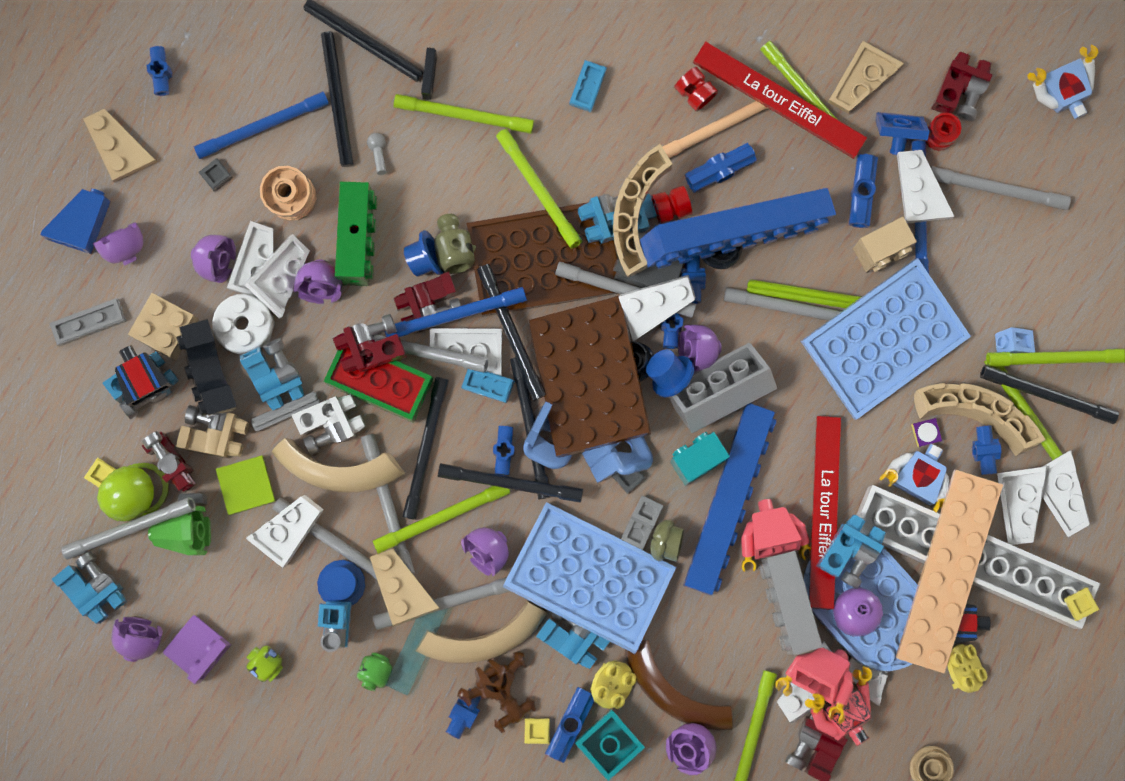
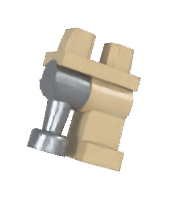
[176,405,249,458]

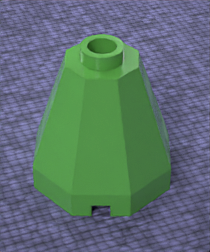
[148,506,211,556]

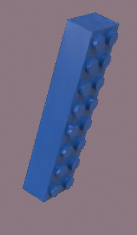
[640,188,836,269]

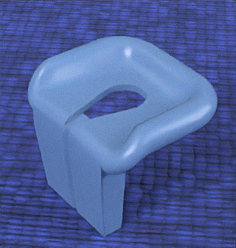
[523,402,573,469]
[582,437,653,483]

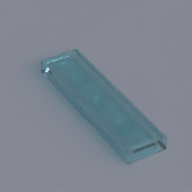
[386,598,448,696]

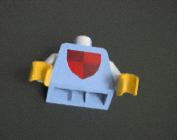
[1027,44,1098,119]
[879,444,949,512]

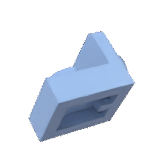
[995,327,1035,353]

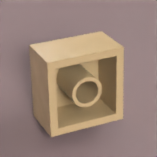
[853,217,917,273]
[128,293,199,361]

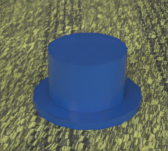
[404,230,444,277]
[646,349,694,398]
[317,560,366,606]

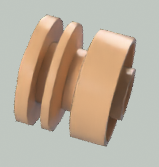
[260,166,316,221]

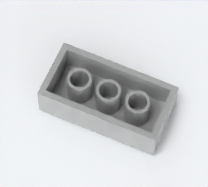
[669,342,777,433]
[759,551,822,655]

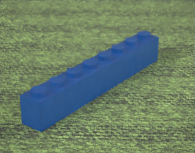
[683,403,777,596]

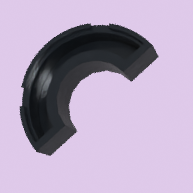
[176,319,237,418]

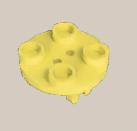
[947,644,987,693]
[590,660,636,709]

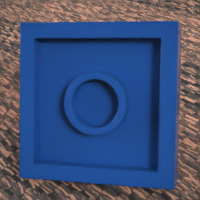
[875,112,929,155]

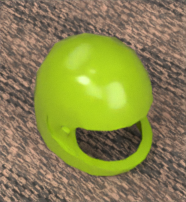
[97,463,169,522]

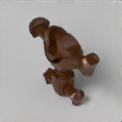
[457,651,536,733]

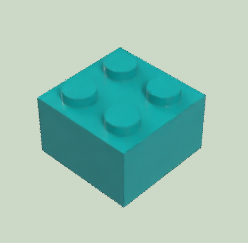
[670,432,730,486]
[575,709,645,781]

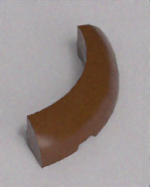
[625,640,733,730]

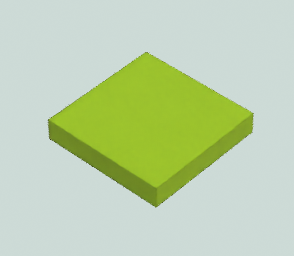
[216,455,276,516]

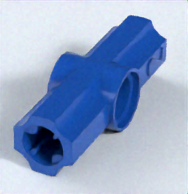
[685,143,757,193]
[848,154,878,228]
[545,687,594,763]

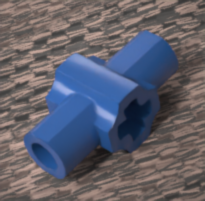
[147,46,172,96]
[680,256,706,304]
[661,313,683,349]
[972,425,1002,475]
[493,426,515,476]
[445,688,482,740]

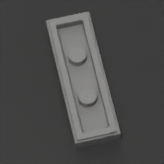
[49,298,126,346]

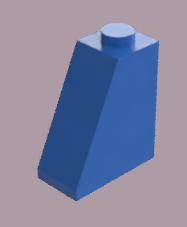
[40,188,110,254]

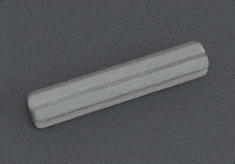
[251,392,320,432]

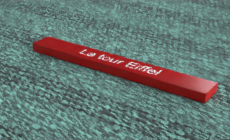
[693,41,867,159]
[809,416,841,610]

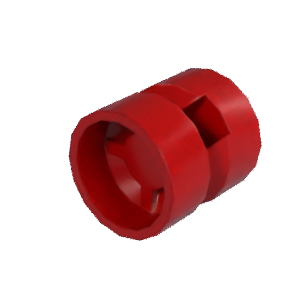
[674,67,718,112]
[925,112,962,151]
[651,186,693,224]

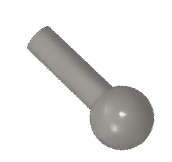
[367,133,386,175]

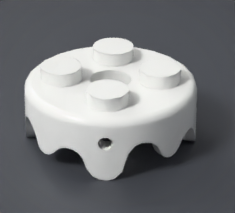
[212,294,275,355]

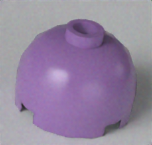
[93,222,143,266]
[191,235,236,283]
[294,260,342,304]
[678,325,721,372]
[461,527,509,576]
[833,587,883,637]
[111,617,163,662]
[666,723,717,775]

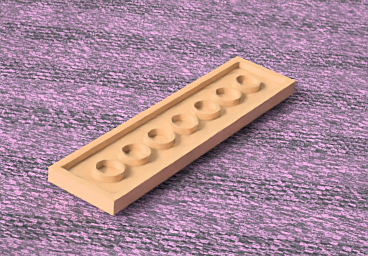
[896,470,1003,673]

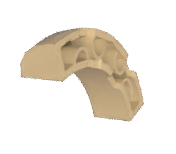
[613,144,673,277]
[914,383,1045,457]
[272,438,405,493]
[415,601,548,663]

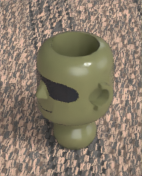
[434,214,476,274]

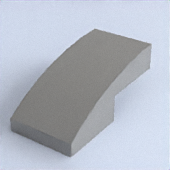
[621,496,663,550]

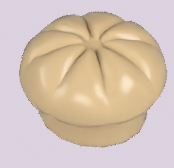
[910,746,954,781]

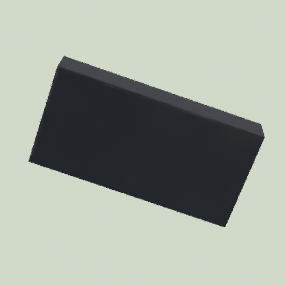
[421,47,437,100]

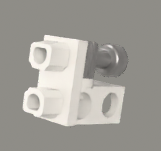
[292,395,366,456]

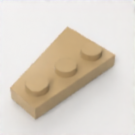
[828,41,904,114]
[83,109,157,182]
[370,549,440,626]

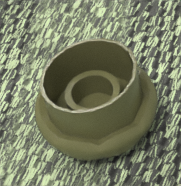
[650,520,684,562]

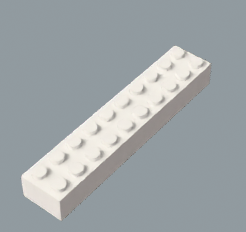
[856,485,1100,629]

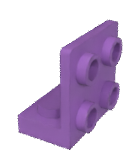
[163,615,231,684]

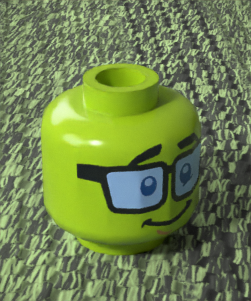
[246,646,283,682]

